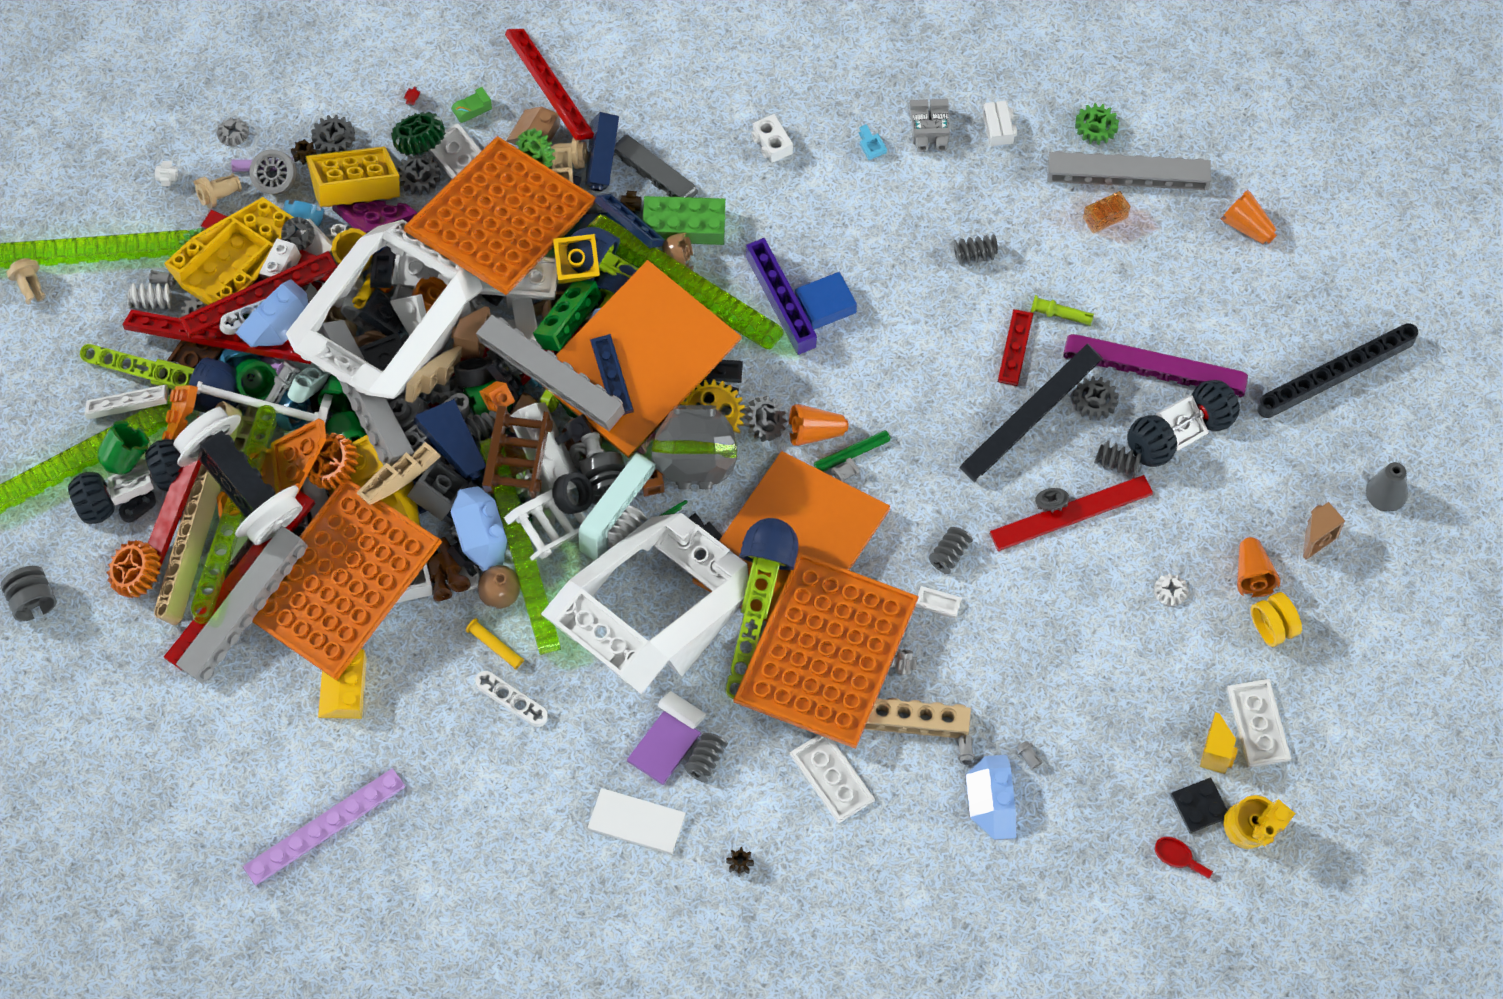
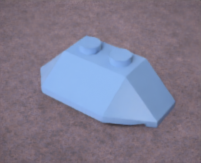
[236,279,308,347]
[450,486,507,571]
[966,755,1016,840]

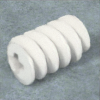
[127,283,172,309]
[608,506,647,548]

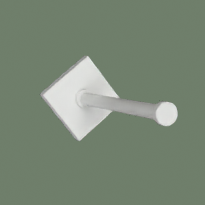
[197,381,333,425]

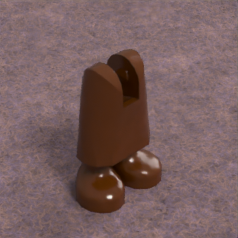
[427,537,471,602]

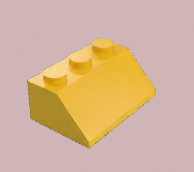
[318,649,367,719]

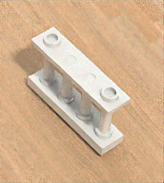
[504,481,586,561]

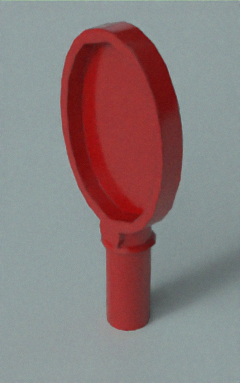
[1154,837,1213,879]

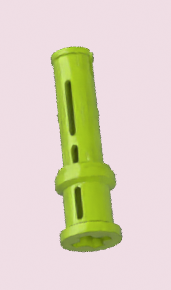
[1030,295,1094,326]

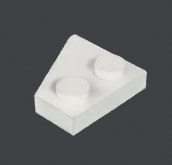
[390,294,426,335]

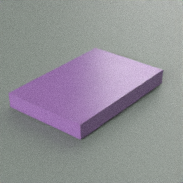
[627,711,701,785]

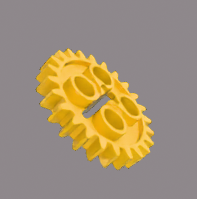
[680,379,745,448]

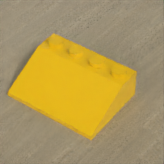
[306,146,400,207]

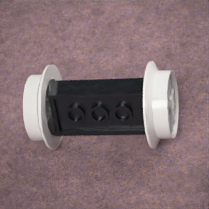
[174,407,303,545]

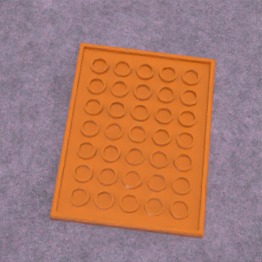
[403,136,596,295]
[543,260,742,458]
[692,451,890,622]
[252,478,442,681]
[733,552,919,749]

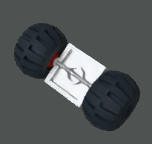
[1127,380,1240,467]
[68,439,181,524]

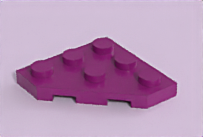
[332,200,417,233]

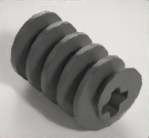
[954,234,998,265]
[465,411,510,442]
[1094,440,1141,478]
[929,527,973,574]
[684,733,728,783]

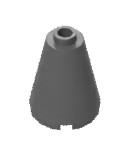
[1366,462,1408,511]

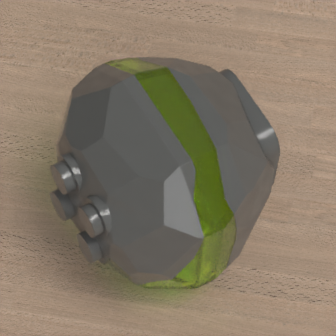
[652,405,738,490]

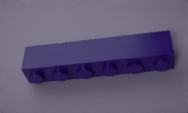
[746,237,817,355]

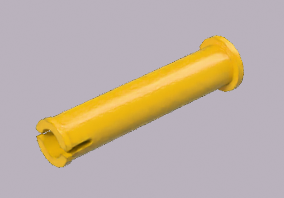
[352,273,375,309]
[465,618,524,670]

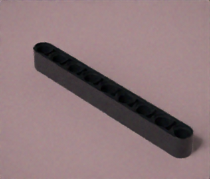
[1258,323,1418,418]
[959,344,1103,483]

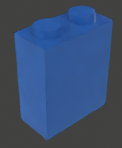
[795,271,857,330]

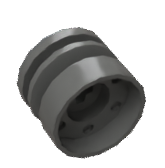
[580,452,625,505]
[0,566,57,621]

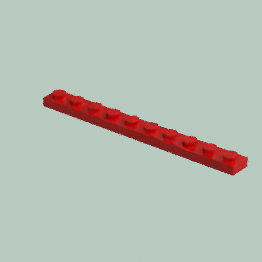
[122,309,312,364]
[164,491,316,670]

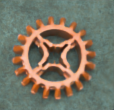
[307,433,359,490]
[106,540,162,598]

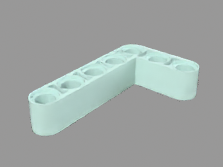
[247,314,331,403]
[579,453,656,561]

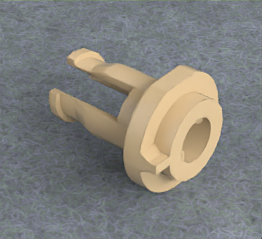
[550,137,588,169]
[193,173,242,209]
[6,258,45,305]

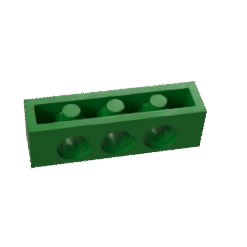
[533,280,602,351]

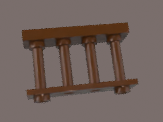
[482,406,553,499]

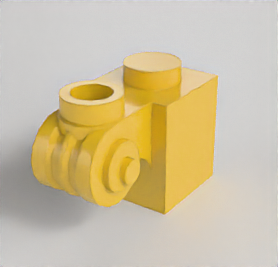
[1252,799,1296,847]

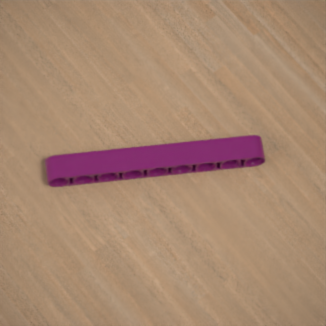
[1063,334,1248,398]

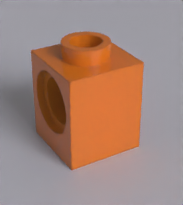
[479,381,515,412]

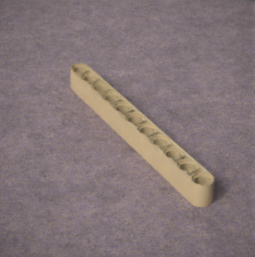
[154,401,242,625]

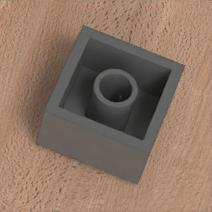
[407,460,469,521]

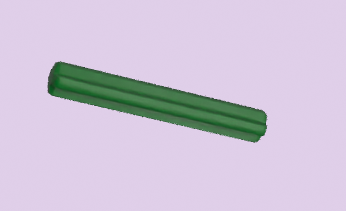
[813,430,890,472]

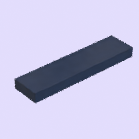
[594,194,665,248]
[590,334,634,415]

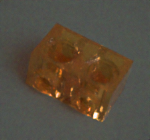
[1083,191,1131,234]

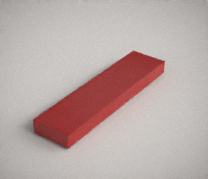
[998,309,1034,386]

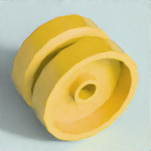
[1250,592,1302,647]
[1223,795,1276,850]

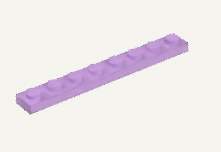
[243,768,405,886]

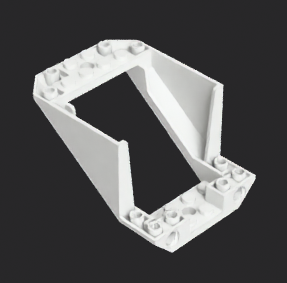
[286,220,483,399]
[541,513,749,694]

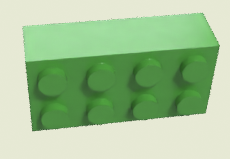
[643,196,726,245]

